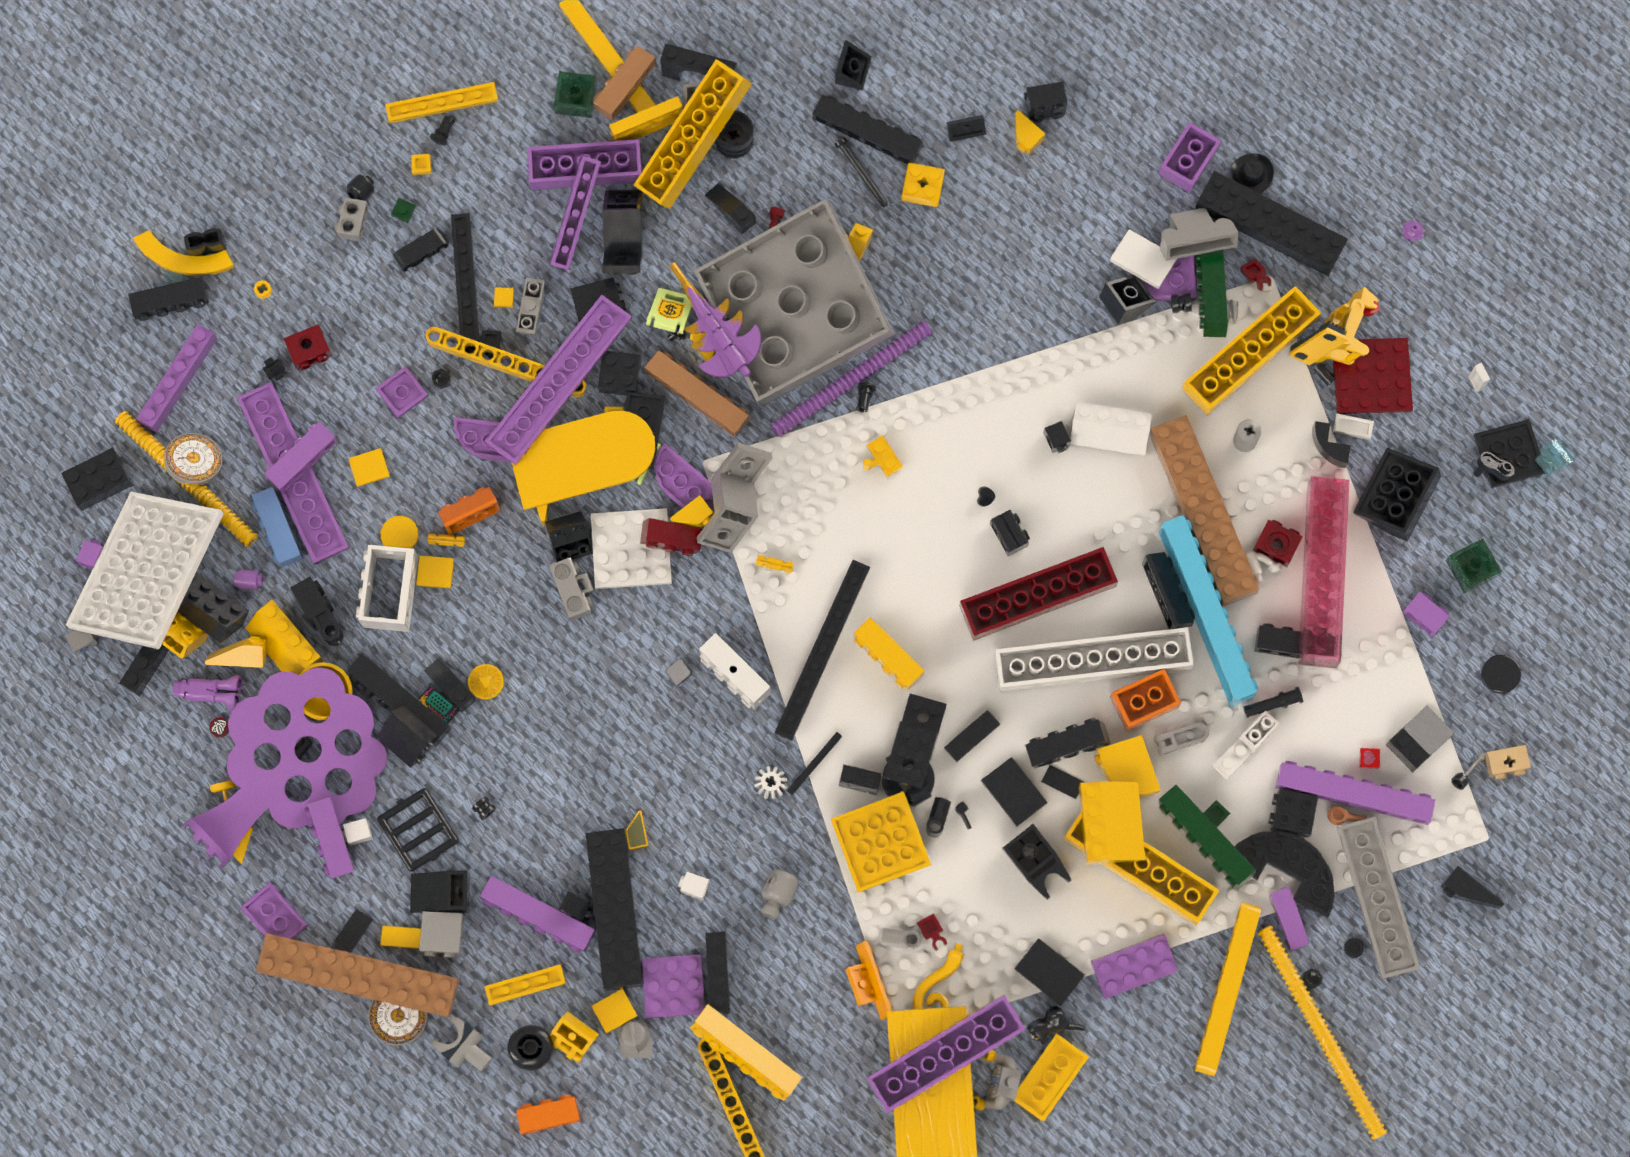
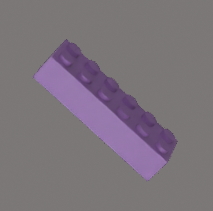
[527,139,642,190]

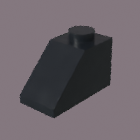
[560,891,593,924]

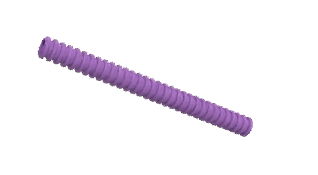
[771,321,932,437]

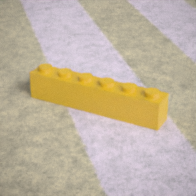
[689,1005,802,1101]

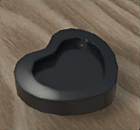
[977,486,995,507]

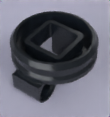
[882,755,935,807]

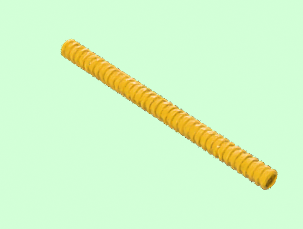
[1257,926,1387,1140]

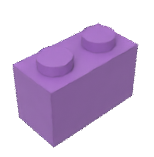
[1402,592,1450,637]

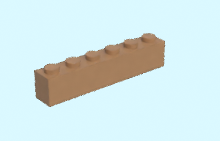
[644,350,749,438]

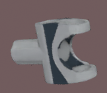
[431,1016,492,1072]

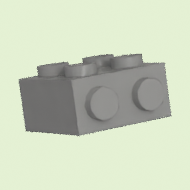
[419,911,464,958]

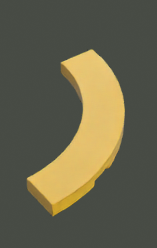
[133,230,234,276]

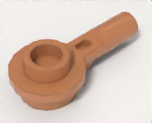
[1327,806,1367,825]

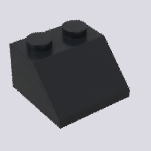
[1099,274,1156,325]

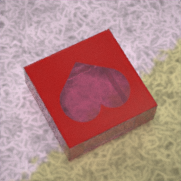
[1359,748,1380,769]

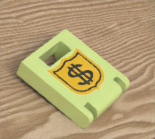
[646,288,693,334]

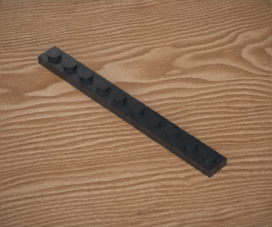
[774,560,870,741]

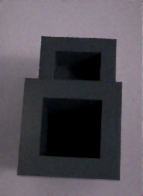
[1312,421,1351,468]

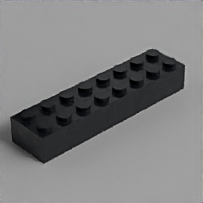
[1195,171,1348,277]
[585,828,644,991]

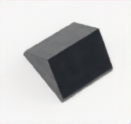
[835,40,872,90]

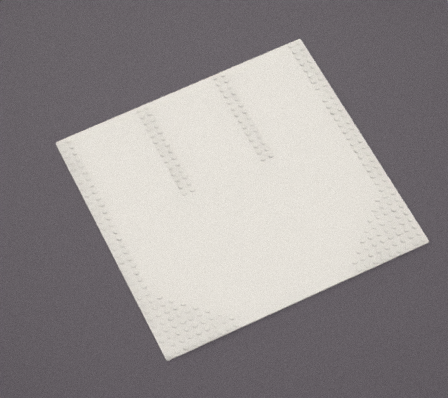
[703,276,1489,1015]

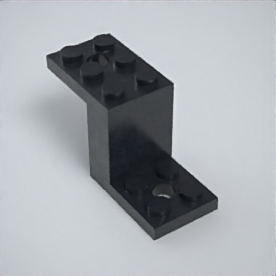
[602,190,643,275]
[884,693,947,789]

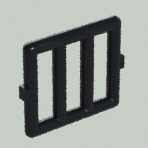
[377,788,459,872]

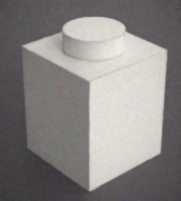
[341,818,373,846]
[678,872,710,900]

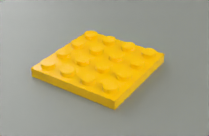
[831,791,932,893]

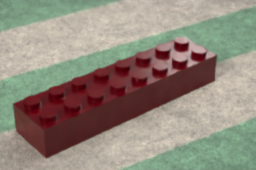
[959,547,1118,641]

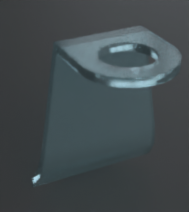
[1535,436,1575,475]

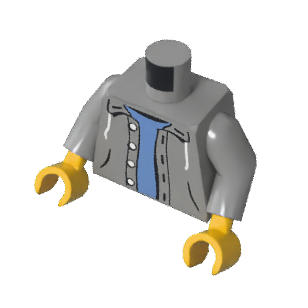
[973,1050,1021,1111]

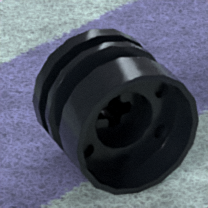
[715,111,754,159]

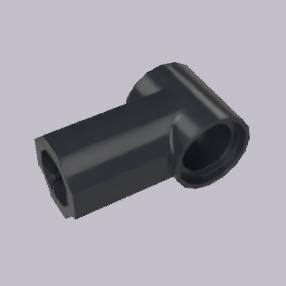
[926,797,951,838]

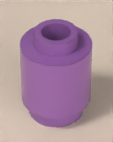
[234,570,263,590]

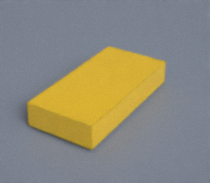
[380,926,421,949]

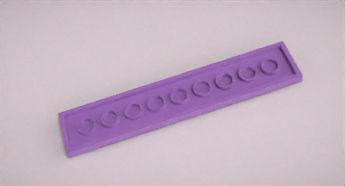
[485,295,632,465]
[237,382,349,565]

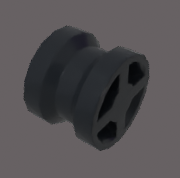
[472,796,496,821]

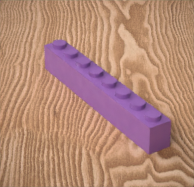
[1275,761,1436,825]

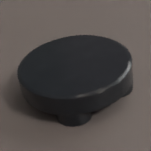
[1481,655,1521,694]

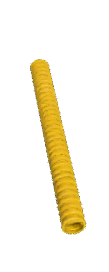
[115,411,258,547]

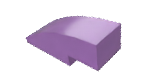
[1269,887,1309,951]

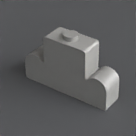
[1160,208,1239,261]

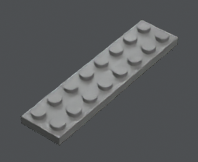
[1337,817,1420,979]

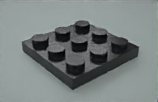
[1474,419,1547,489]

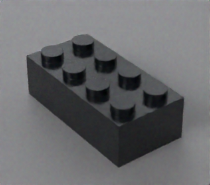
[177,572,249,644]

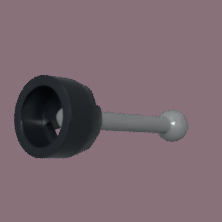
[1451,753,1486,790]

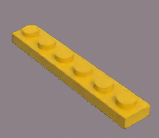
[385,82,498,124]

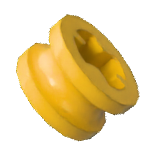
[254,280,272,299]

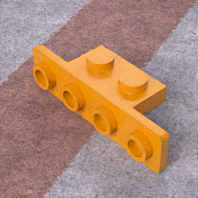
[845,941,892,1020]

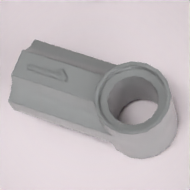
[881,928,921,950]

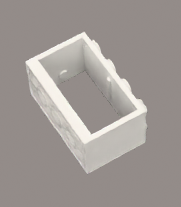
[356,545,419,632]

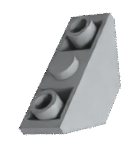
[516,278,545,335]

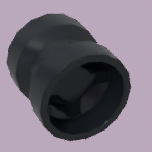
[1171,293,1192,313]

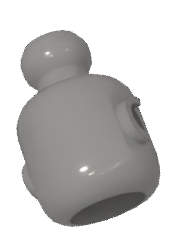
[761,869,798,919]

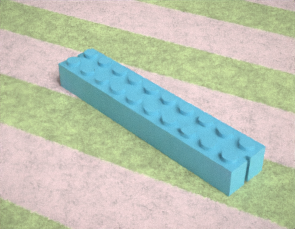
[1159,515,1258,708]

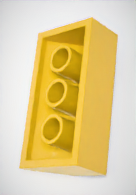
[245,600,323,675]

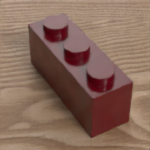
[640,518,703,556]

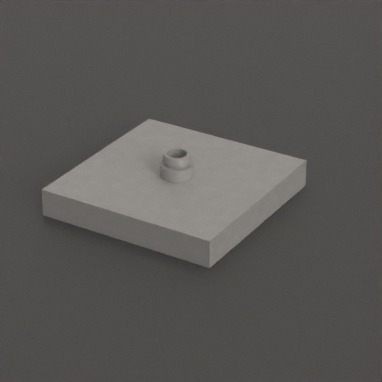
[694,199,895,405]

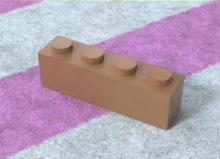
[593,45,656,121]

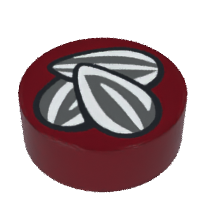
[209,717,229,738]

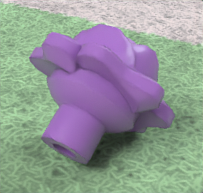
[1402,220,1425,242]

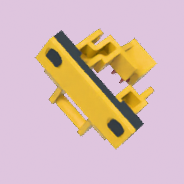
[1289,287,1380,365]

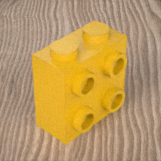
[162,612,208,659]

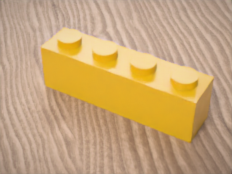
[853,617,925,690]

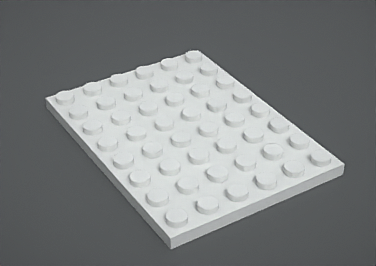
[66,492,224,649]

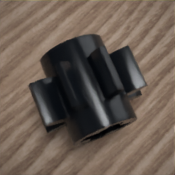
[262,357,286,381]

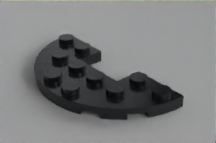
[1234,831,1335,919]

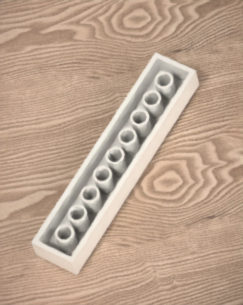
[995,627,1194,692]

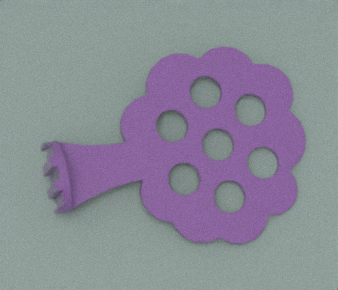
[182,667,387,869]

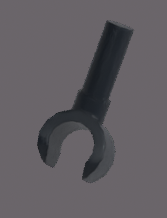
[955,802,972,830]

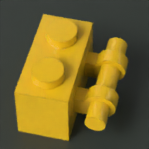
[550,1011,599,1063]

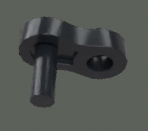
[1473,452,1515,481]

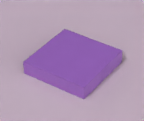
[375,366,428,419]

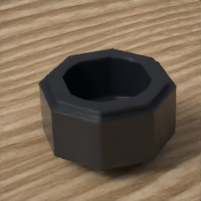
[432,369,451,389]
[1302,968,1323,989]

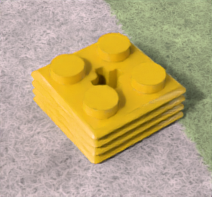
[901,163,945,207]

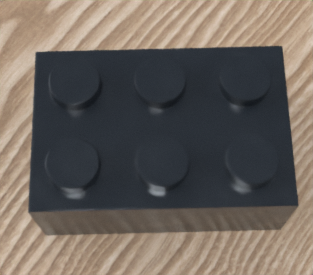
[61,448,133,511]

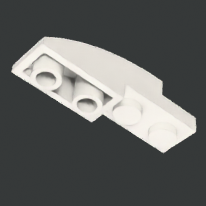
[1212,711,1280,780]

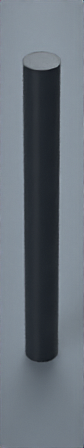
[786,732,842,795]

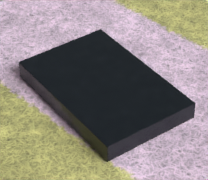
[981,757,1048,827]
[1014,938,1085,1006]

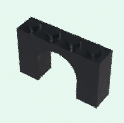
[660,43,738,81]

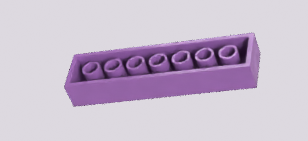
[867,994,1026,1113]

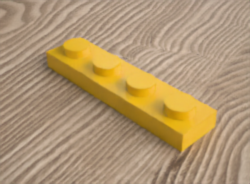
[484,964,566,1006]

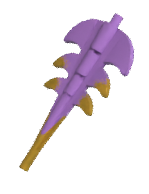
[669,262,761,378]

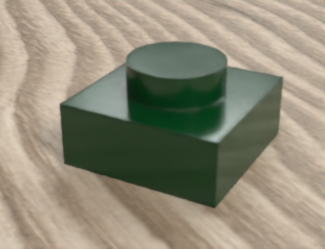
[391,198,416,223]
[1204,800,1230,827]

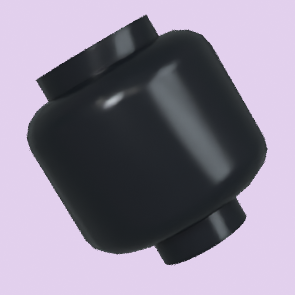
[346,174,374,201]

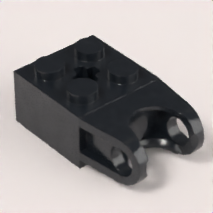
[290,576,344,646]
[1001,824,1072,900]

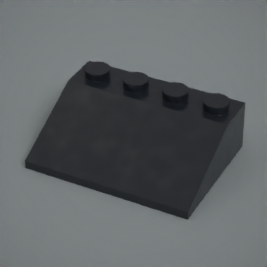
[1353,447,1441,542]

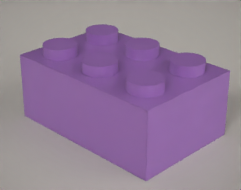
[1158,122,1221,193]

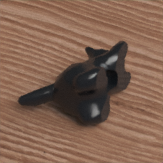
[1027,1006,1085,1045]

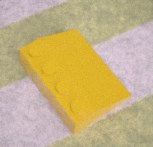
[1079,782,1145,865]

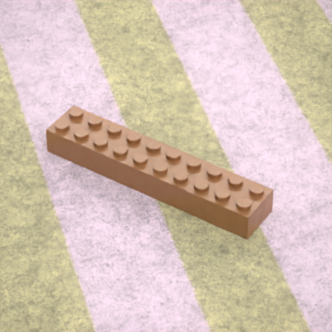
[1149,415,1259,607]
[256,933,460,1018]

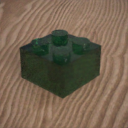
[554,71,597,118]
[1445,539,1502,594]

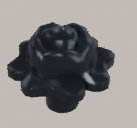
[667,325,686,341]

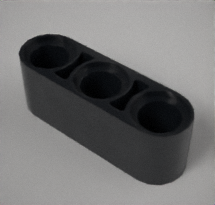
[393,228,449,272]

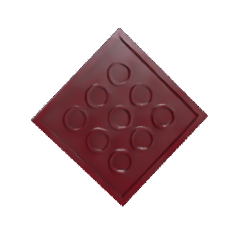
[1333,338,1413,414]

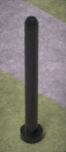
[834,137,888,207]

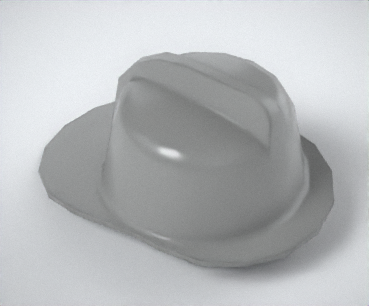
[618,1019,652,1058]

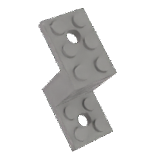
[697,442,772,553]

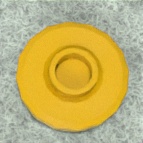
[468,664,504,700]

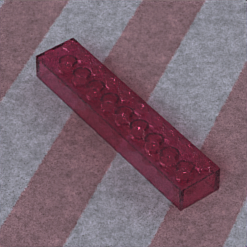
[1298,476,1349,669]

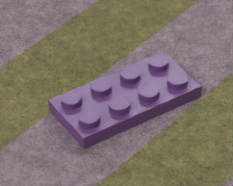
[1090,934,1178,999]

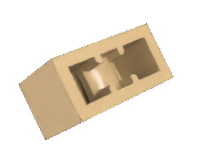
[1485,745,1531,780]

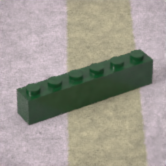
[1195,250,1228,338]
[1159,785,1256,890]

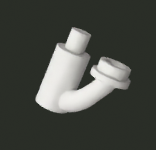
[1245,551,1282,584]

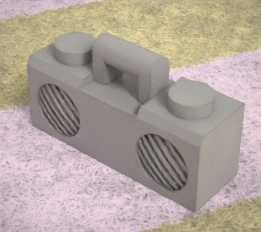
[549,558,594,621]

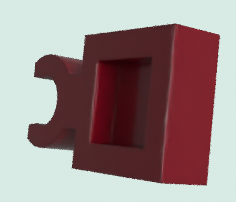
[1240,258,1271,291]
[916,913,947,951]

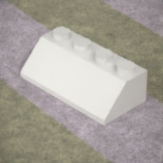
[1070,402,1152,456]

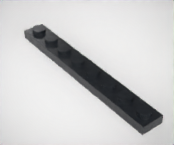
[451,213,480,360]

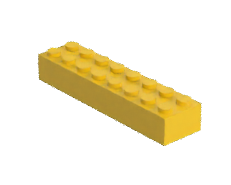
[634,59,753,209]
[1182,286,1321,416]
[1064,813,1219,926]

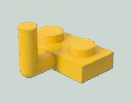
[863,435,903,477]

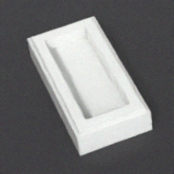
[1469,363,1490,392]
[1333,414,1374,440]

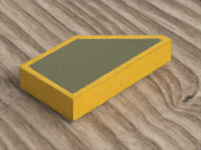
[625,811,648,850]

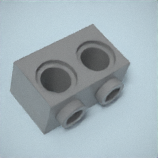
[335,197,369,242]

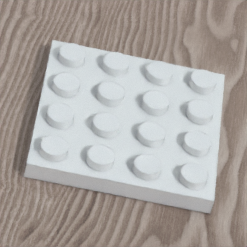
[591,508,672,589]

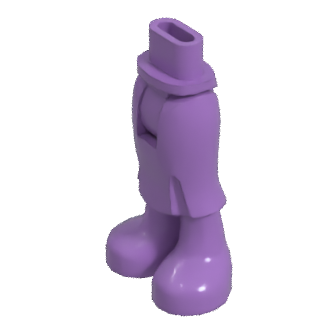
[173,675,242,711]

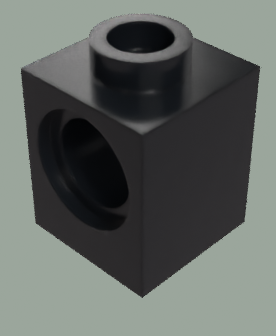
[1043,421,1071,453]

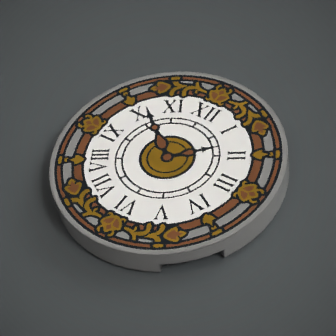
[164,433,222,485]
[368,1000,428,1046]

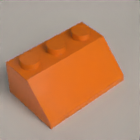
[438,487,501,535]

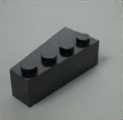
[1025,718,1111,769]

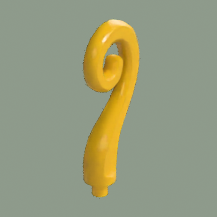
[912,943,965,1009]

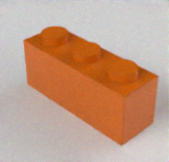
[516,1094,581,1135]

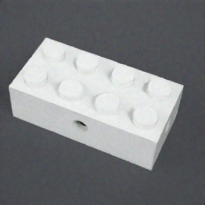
[699,633,771,710]

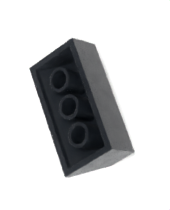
[1142,552,1195,629]

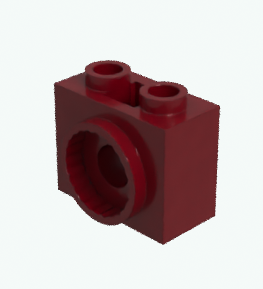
[283,324,332,370]
[1253,520,1303,567]

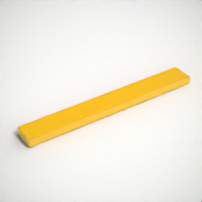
[559,0,655,113]

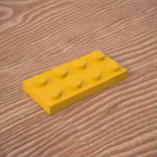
[1013,1034,1089,1122]

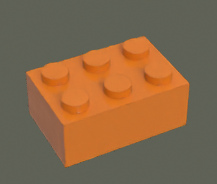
[1110,669,1181,731]

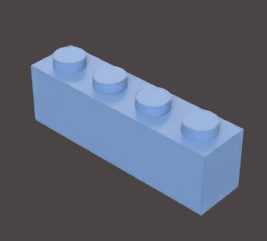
[251,487,303,567]

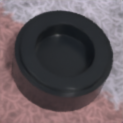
[1344,938,1364,958]

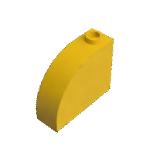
[1094,735,1161,797]

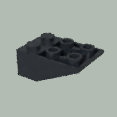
[410,870,470,913]

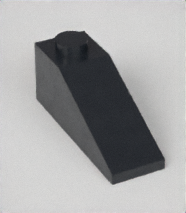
[705,183,756,234]
[424,658,476,713]
[1441,866,1504,909]

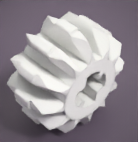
[755,766,787,800]

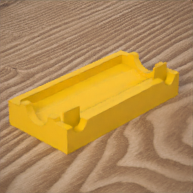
[609,96,683,141]

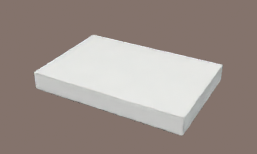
[1110,229,1177,289]

